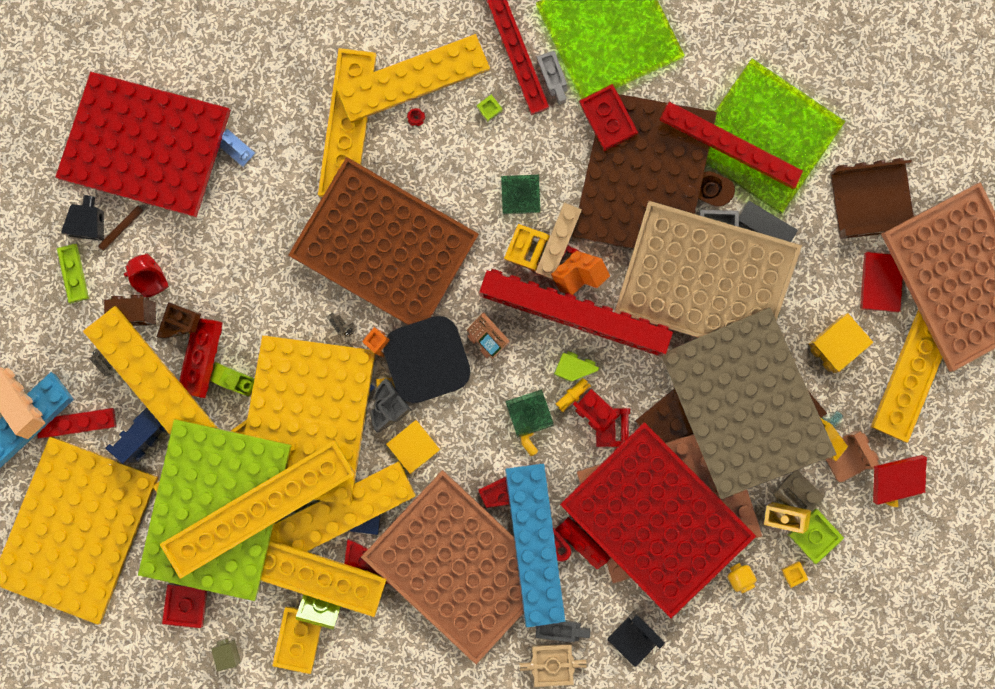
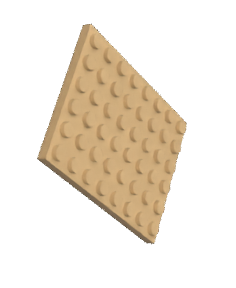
[615,201,802,338]

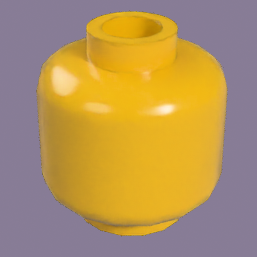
[727,563,757,594]

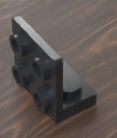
[607,611,665,667]

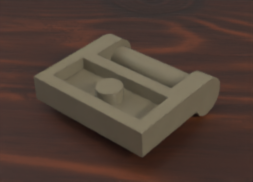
[772,470,824,511]

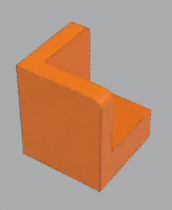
[362,327,390,358]

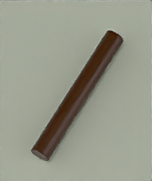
[98,205,144,251]

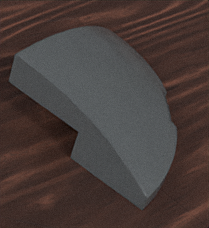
[370,378,412,433]

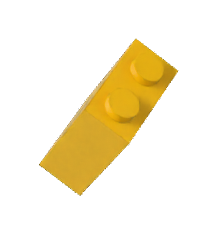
[808,313,874,373]

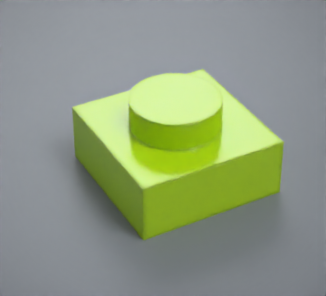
[476,94,503,122]

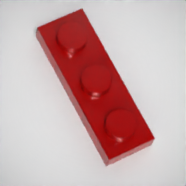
[555,517,610,569]

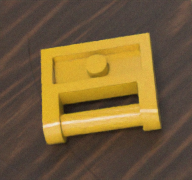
[504,224,550,272]

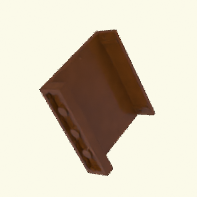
[830,158,914,239]

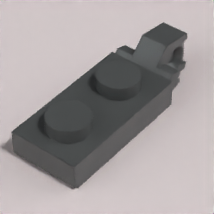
[535,620,591,643]

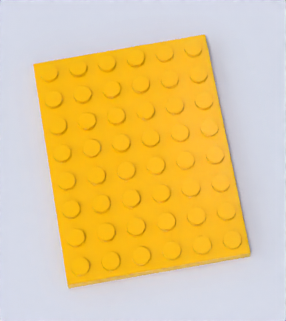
[245,335,375,505]
[0,437,159,625]

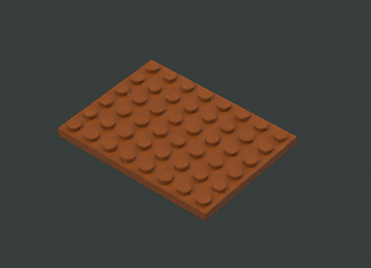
[288,157,479,325]

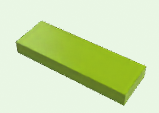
[57,244,89,304]

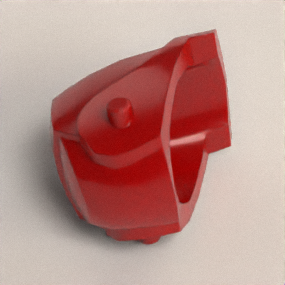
[124,253,169,297]

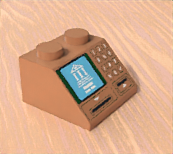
[467,312,510,360]

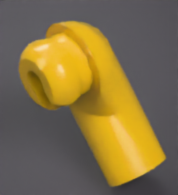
[520,427,538,456]

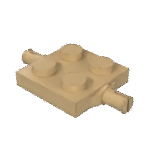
[519,643,587,687]

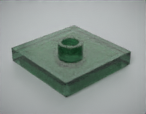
[501,174,541,215]
[505,389,554,438]

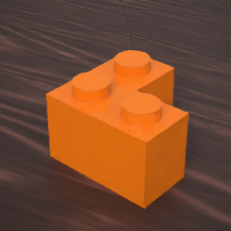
[551,251,610,295]

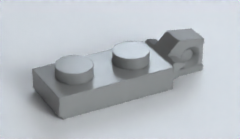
[537,51,567,105]

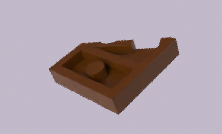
[156,302,201,339]

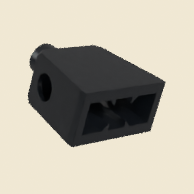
[61,195,104,241]

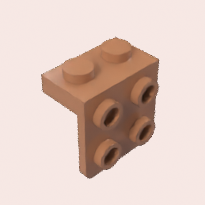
[825,431,879,482]

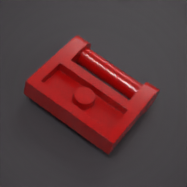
[596,408,631,447]

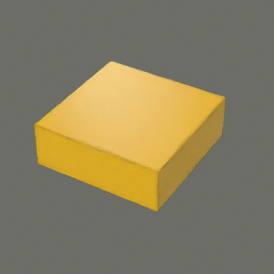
[781,561,808,588]

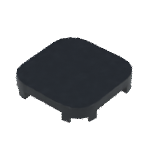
[383,316,471,403]

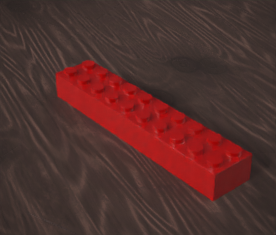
[479,269,673,356]

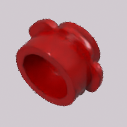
[407,108,425,126]

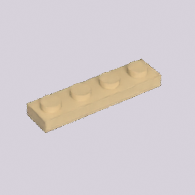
[535,202,582,281]

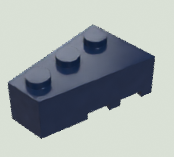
[105,407,166,464]

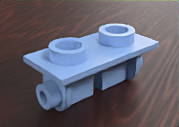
[220,129,255,167]

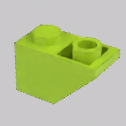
[553,351,599,382]
[210,361,255,397]

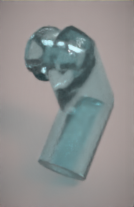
[821,411,844,428]

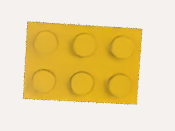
[272,606,322,674]

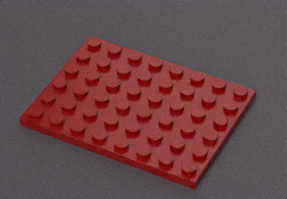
[55,71,231,218]
[560,422,756,619]

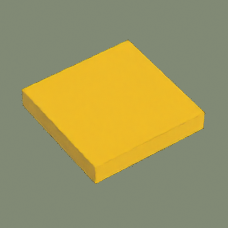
[386,420,440,474]

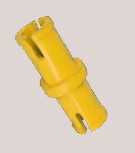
[555,378,591,413]

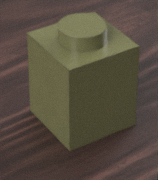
[211,638,241,672]

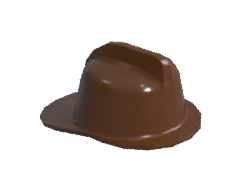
[698,171,735,207]

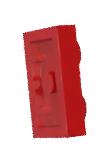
[573,389,620,432]

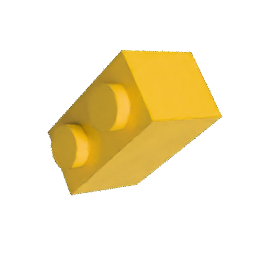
[764,502,811,534]

